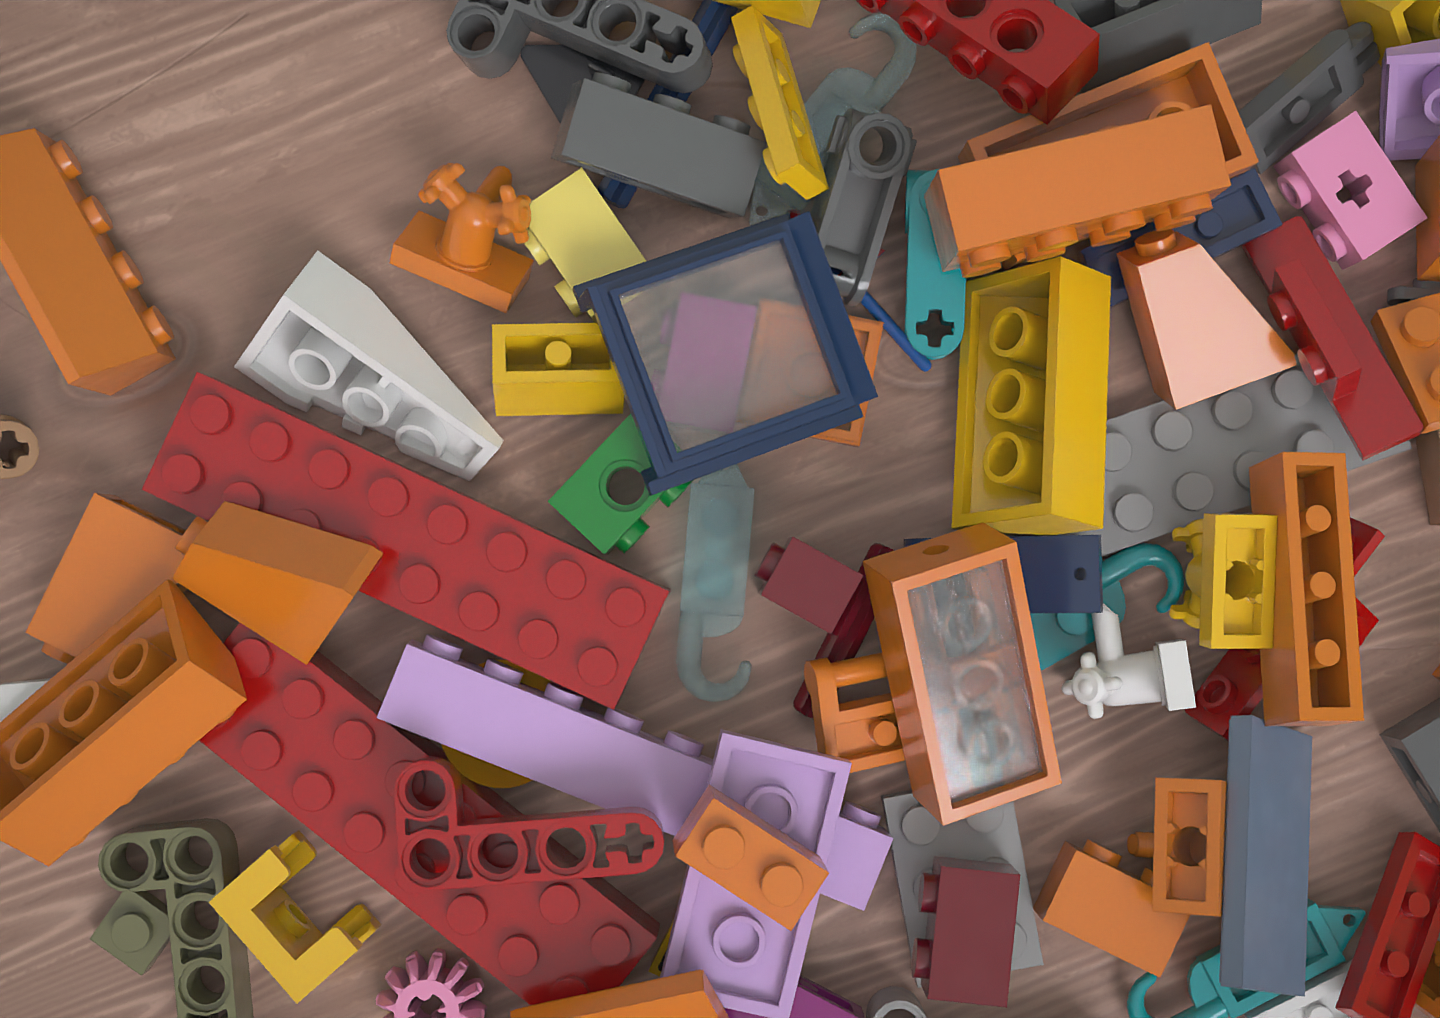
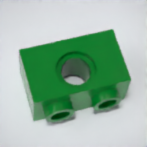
[548,414,694,555]

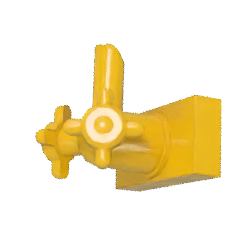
[1169,513,1278,649]

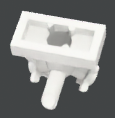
[1062,604,1196,719]

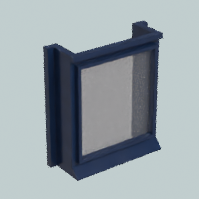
[572,211,878,496]

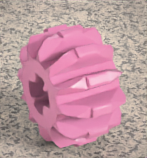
[376,948,487,1018]

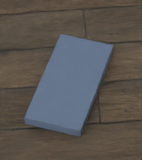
[1219,715,1312,997]

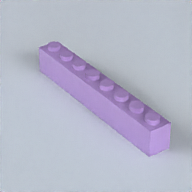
[377,634,893,911]

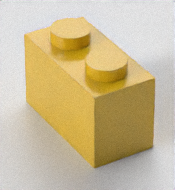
[492,323,624,416]

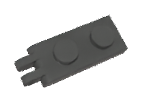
[1238,22,1380,174]

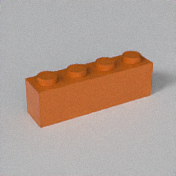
[1249,452,1364,726]

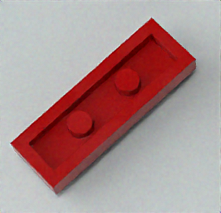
[1335,831,1440,1018]

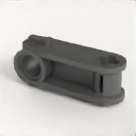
[793,108,917,307]

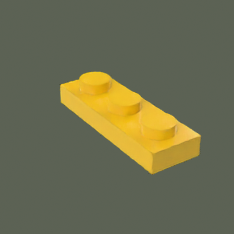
[731,5,829,200]

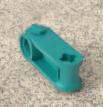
[904,169,966,360]

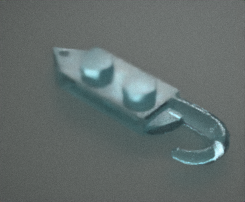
[749,14,917,226]
[676,464,755,702]

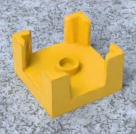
[209,830,381,1004]

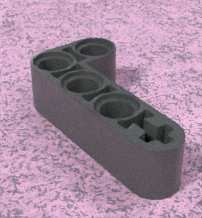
[446,0,713,93]

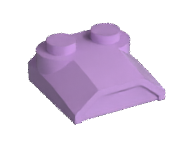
[1379,39,1440,161]

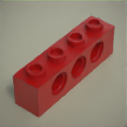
[856,0,1100,125]

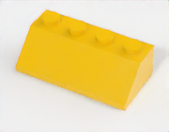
[951,256,1111,535]

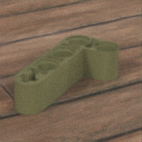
[98,818,254,1018]

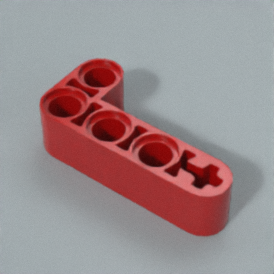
[394,756,664,891]

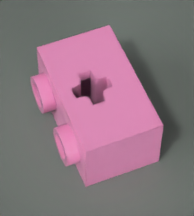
[1274,111,1427,270]

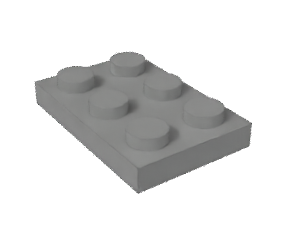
[881,790,1044,988]

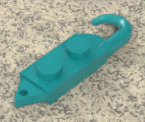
[1126,898,1366,1018]

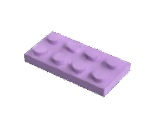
[660,729,852,1018]

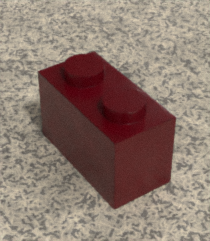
[754,537,863,634]
[911,856,1021,1008]

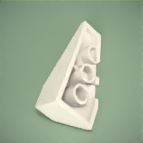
[234,250,504,481]

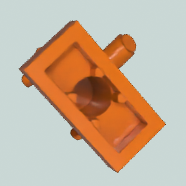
[389,163,534,314]
[1127,777,1227,917]

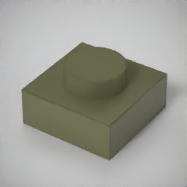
[90,891,170,976]

